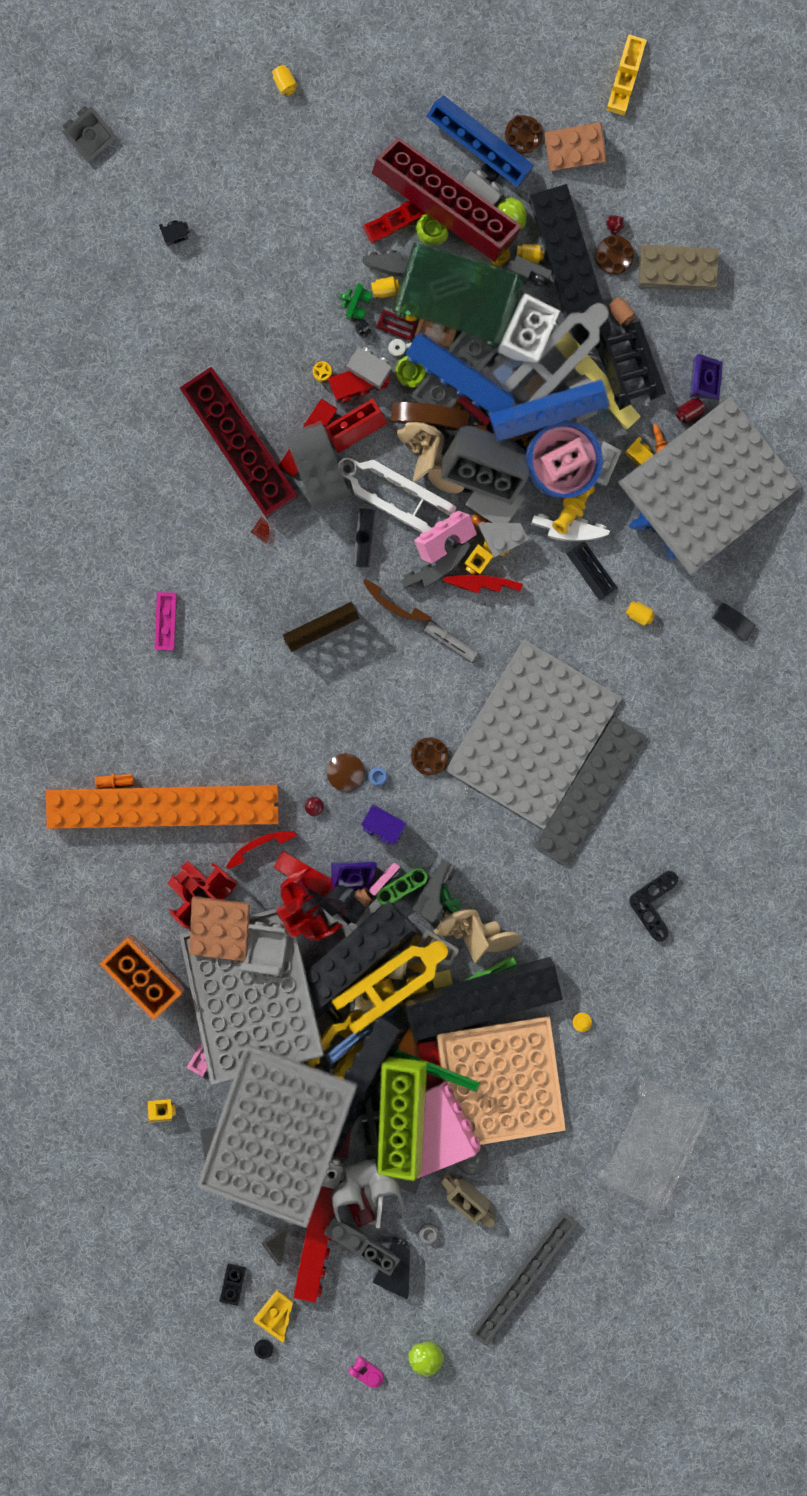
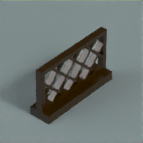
[283,601,360,652]

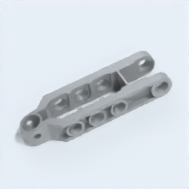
[503,303,609,403]

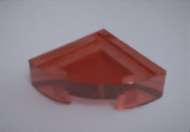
[251,516,270,543]

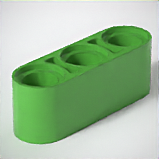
[377,868,428,905]

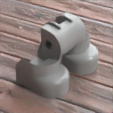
[332,1159,404,1222]

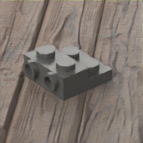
[61,106,117,163]
[505,256,552,287]

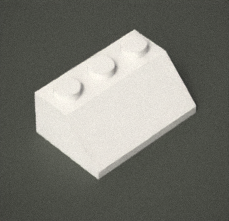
[497,294,560,363]

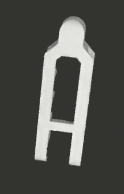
[338,458,457,533]

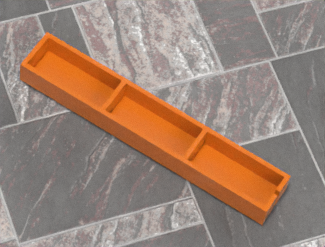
[46,785,279,829]

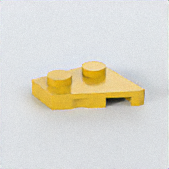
[253,1289,293,1343]

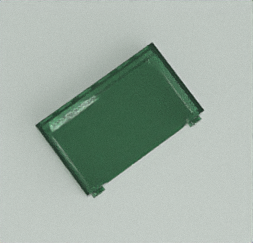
[392,243,524,347]

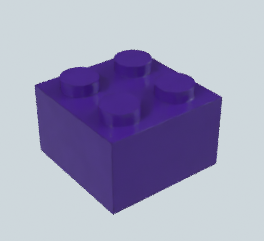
[361,804,406,845]

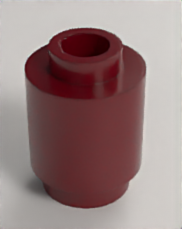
[676,397,706,424]

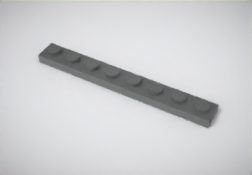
[470,1210,578,1346]

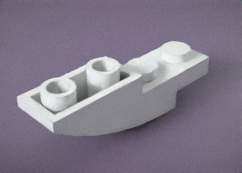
[531,514,610,542]

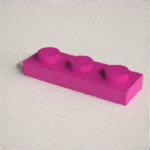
[154,592,177,651]

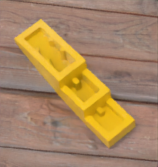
[606,34,647,116]

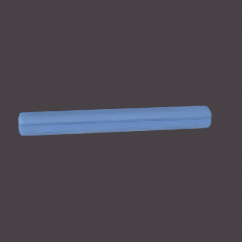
[326,1003,401,1063]

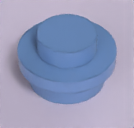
[369,767,388,786]

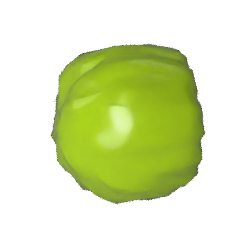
[496,197,527,230]
[416,214,448,246]
[395,355,429,388]
[408,1341,444,1377]

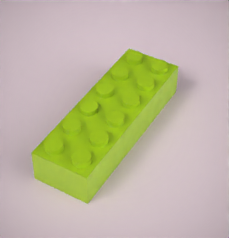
[378,1057,427,1181]

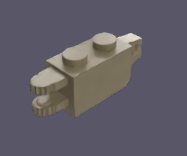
[440,1173,497,1227]

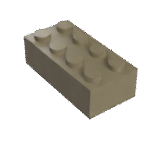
[638,244,719,291]

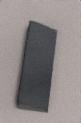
[567,541,618,601]

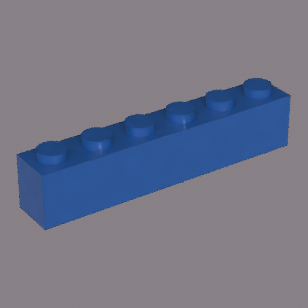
[426,95,535,187]
[405,331,516,414]
[489,379,610,442]

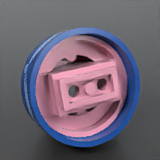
[525,421,603,498]

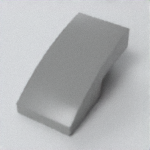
[318,908,352,940]

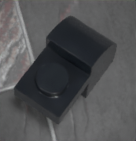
[318,885,367,924]

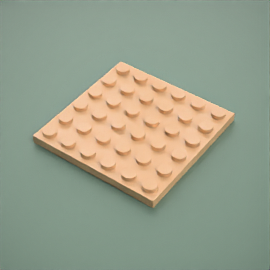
[436,1016,566,1145]

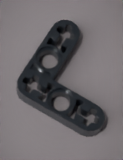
[629,871,678,941]

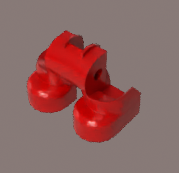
[167,861,237,930]
[275,867,343,940]

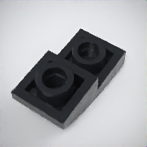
[712,603,756,641]
[219,1263,246,1306]

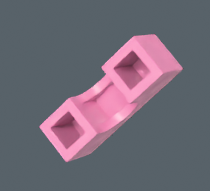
[414,511,477,564]

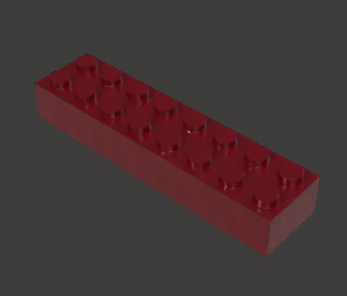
[372,137,521,263]
[179,366,298,519]

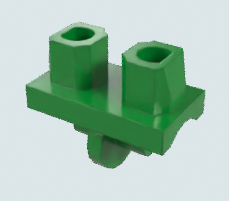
[338,283,372,320]

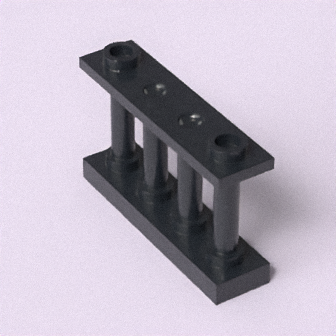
[595,321,666,410]

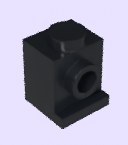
[159,220,190,247]

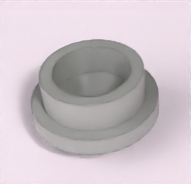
[419,1224,438,1244]

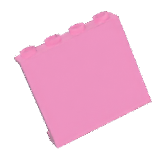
[417,1080,481,1179]

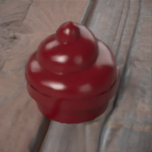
[606,215,625,236]
[305,797,324,816]

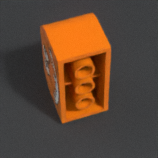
[100,935,185,1020]

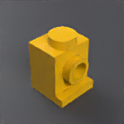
[625,437,653,466]
[464,545,493,575]
[147,1099,176,1123]

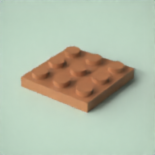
[189,896,250,962]

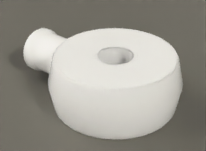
[388,339,412,357]

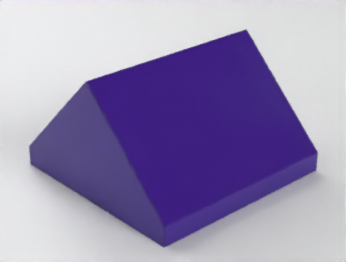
[689,354,723,400]
[331,861,377,891]

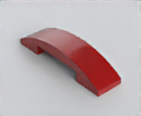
[226,831,297,870]
[274,851,332,896]

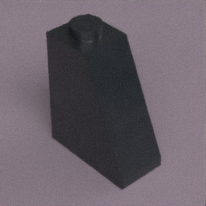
[372,1237,410,1299]

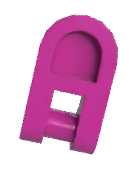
[348,1355,383,1388]

